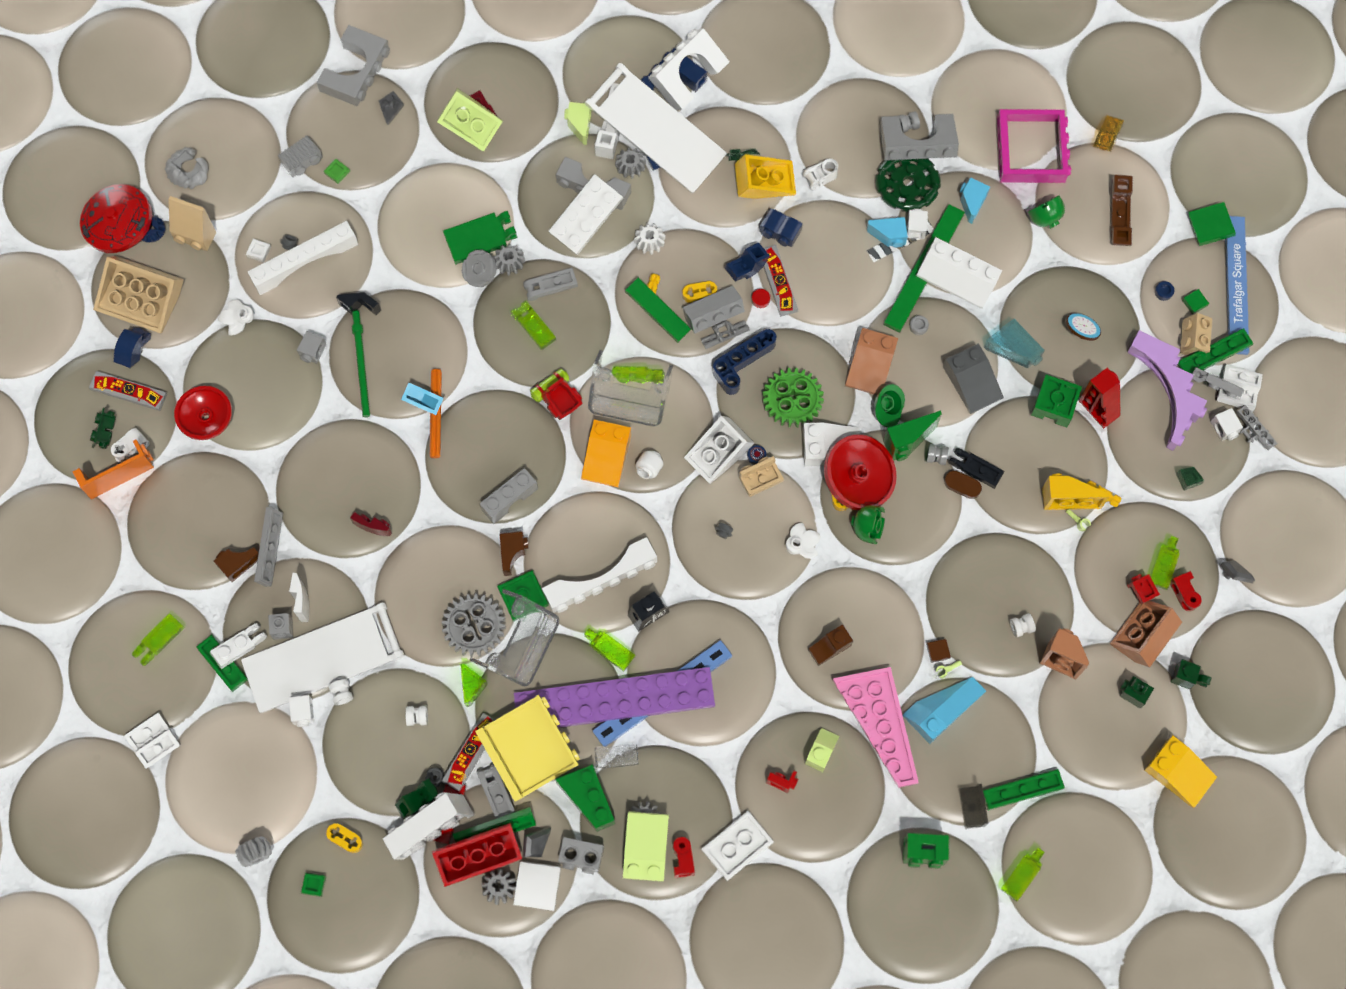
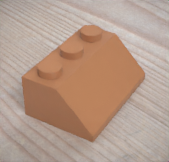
[1110,601,1182,667]
[1040,628,1089,680]

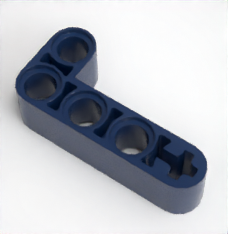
[713,329,777,395]

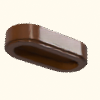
[944,471,982,499]

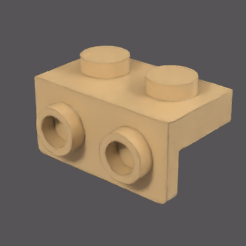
[1180,313,1212,355]
[739,456,784,497]

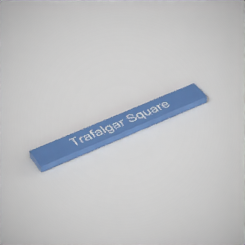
[1225,216,1249,355]

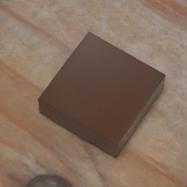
[926,639,951,663]

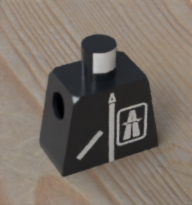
[628,591,669,632]

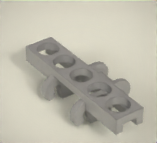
[701,320,749,349]
[1236,405,1277,450]

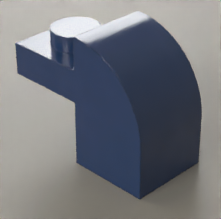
[725,242,770,282]
[113,327,151,368]

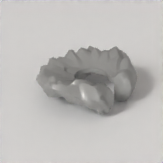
[165,147,208,189]

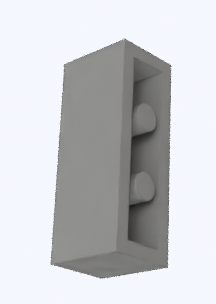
[683,285,745,334]

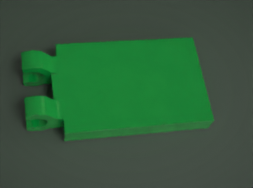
[443,211,517,265]

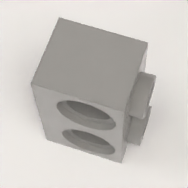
[558,837,604,874]

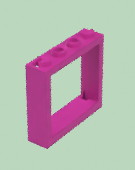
[997,109,1071,183]

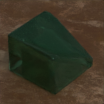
[1176,467,1204,491]

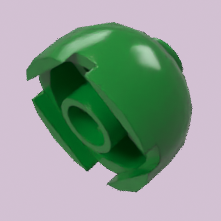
[1028,195,1065,229]
[851,505,885,544]

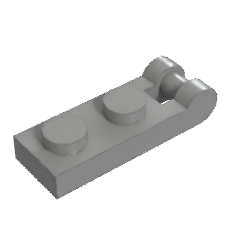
[523,268,578,301]
[477,764,515,819]

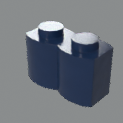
[760,208,803,247]

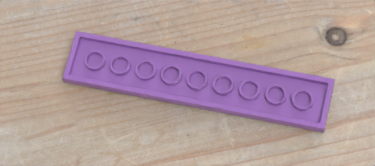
[514,667,715,728]

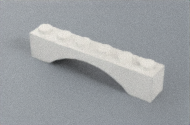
[247,221,358,295]
[542,537,657,613]

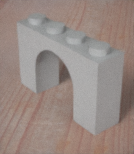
[316,25,390,107]
[880,114,959,160]

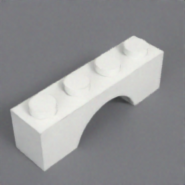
[595,83,620,159]

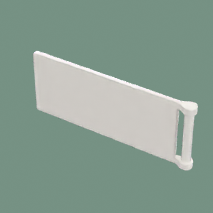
[584,63,727,193]
[241,603,405,713]

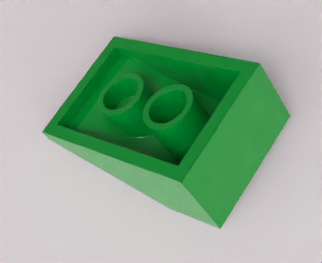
[883,410,942,461]

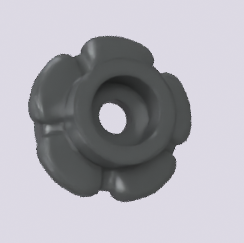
[280,234,298,250]
[715,523,733,539]
[425,768,445,787]

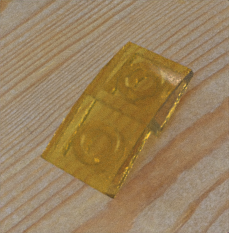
[1094,115,1124,152]

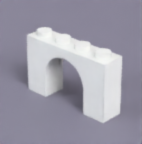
[648,28,729,110]

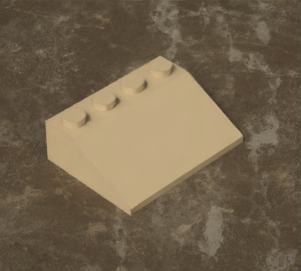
[93,256,184,333]

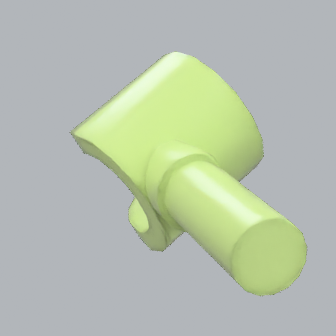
[1066,509,1091,531]
[936,660,962,679]

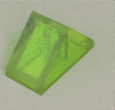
[460,664,488,707]

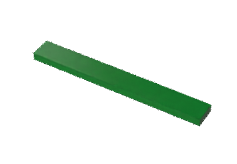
[884,204,965,333]

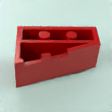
[1079,367,1121,429]

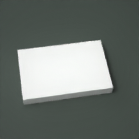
[701,811,774,881]

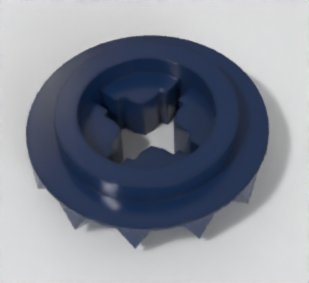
[142,215,165,243]

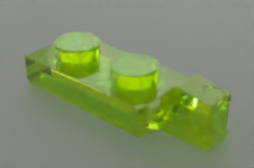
[612,366,665,384]
[1150,536,1180,590]
[584,628,636,672]
[1000,848,1045,902]

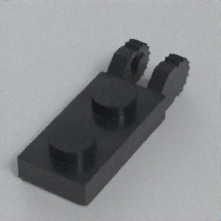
[949,448,1005,489]

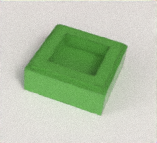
[324,159,350,184]

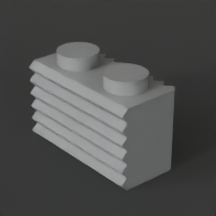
[278,135,323,177]

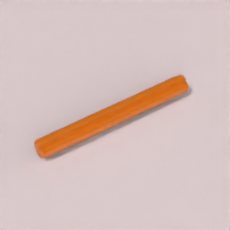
[430,369,442,458]

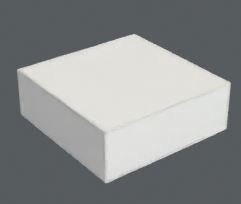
[246,239,271,263]

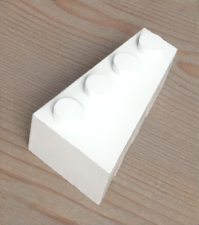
[383,792,474,860]

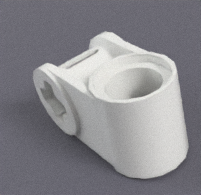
[802,158,838,190]
[111,428,149,463]

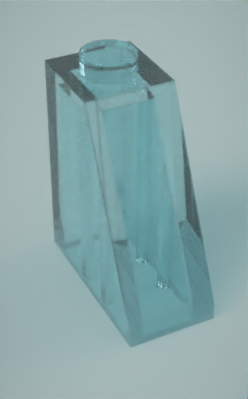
[984,318,1045,368]

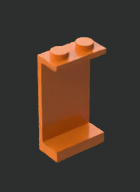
[72,440,154,499]

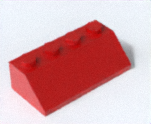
[432,823,522,887]

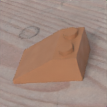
[845,328,898,395]

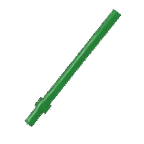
[352,311,370,418]

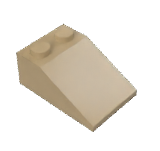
[169,196,217,251]

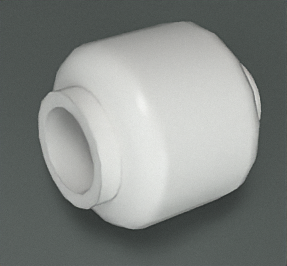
[635,451,664,479]

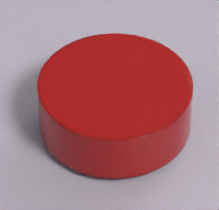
[752,289,770,308]

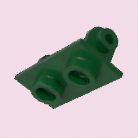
[90,407,116,449]

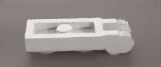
[210,623,267,669]

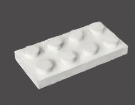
[549,174,623,255]

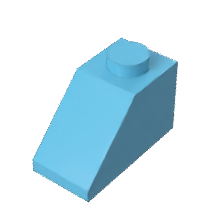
[960,177,990,224]
[867,217,908,248]
[401,383,444,415]

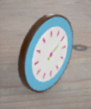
[1066,313,1101,341]

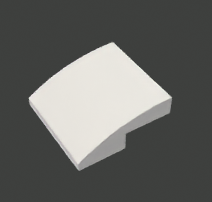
[1216,364,1263,411]
[289,573,310,622]
[124,712,180,769]
[514,861,561,911]

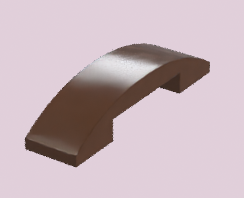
[1111,175,1133,246]

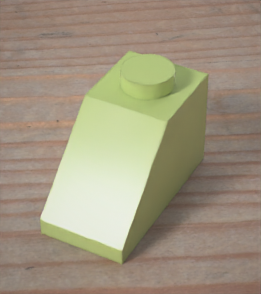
[564,102,591,145]
[805,728,839,772]

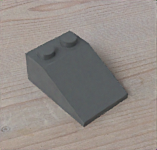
[943,343,1004,414]

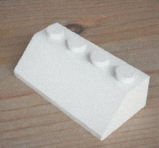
[916,238,1002,309]

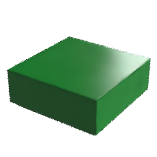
[1182,289,1210,314]
[301,873,326,897]

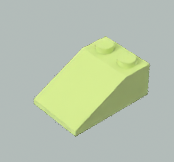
[437,88,503,152]
[623,811,669,881]

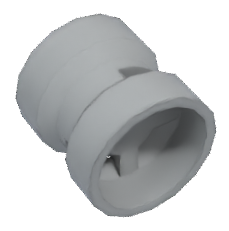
[899,111,920,133]
[926,444,949,465]

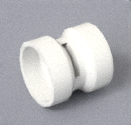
[1010,613,1036,638]
[328,679,353,705]
[406,705,428,726]

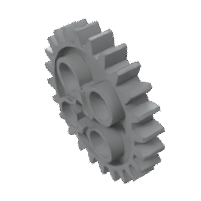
[442,593,506,657]

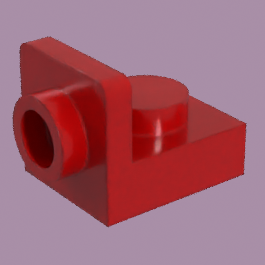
[1127,574,1160,604]
[766,771,799,793]

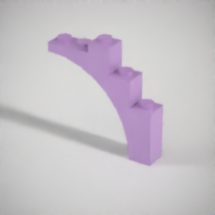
[1127,330,1207,451]

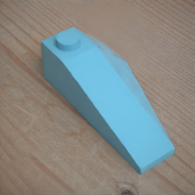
[902,677,986,744]

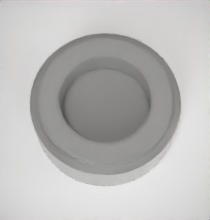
[910,316,929,335]

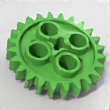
[763,368,824,428]

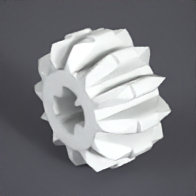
[634,223,665,255]

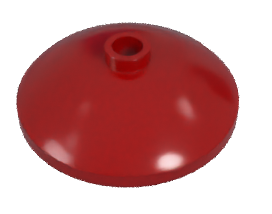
[174,386,232,440]

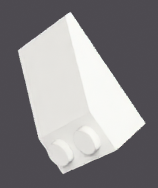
[684,416,754,484]
[803,423,860,467]

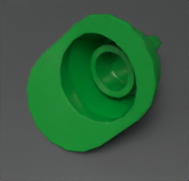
[874,384,905,428]

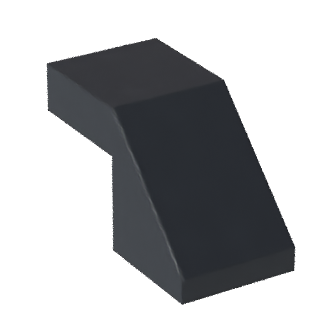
[336,292,381,315]

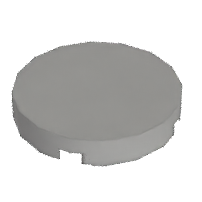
[462,250,497,287]

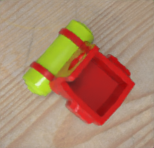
[530,368,583,420]

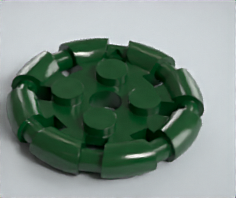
[875,158,941,212]

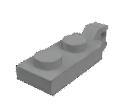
[1192,367,1244,399]

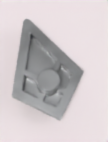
[379,91,404,125]
[1220,560,1255,583]
[523,827,551,857]

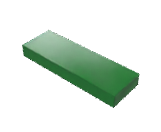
[196,635,248,692]

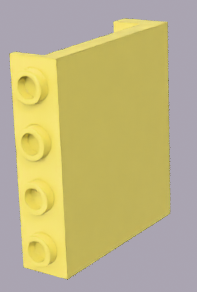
[475,695,580,802]

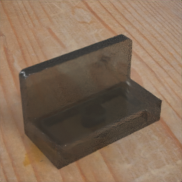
[959,783,988,829]

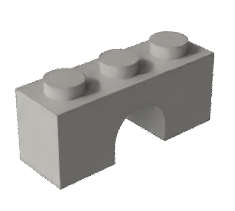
[480,468,538,524]

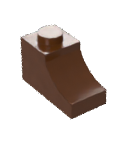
[499,531,529,576]
[214,547,259,583]
[808,624,853,666]

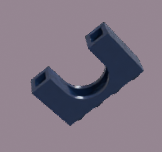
[641,48,707,93]

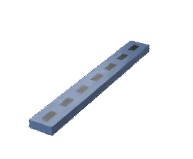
[593,640,732,748]

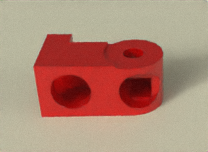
[1169,571,1202,611]
[673,837,695,878]

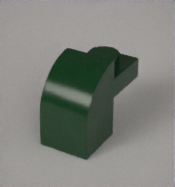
[395,779,439,820]

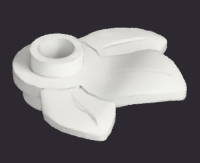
[218,300,254,336]
[786,523,821,559]

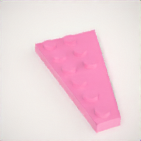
[832,667,919,788]

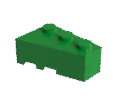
[555,764,615,832]

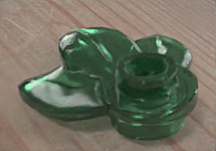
[726,149,760,161]

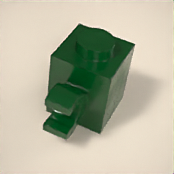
[1171,659,1212,689]
[1120,676,1154,709]

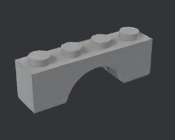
[556,157,631,210]

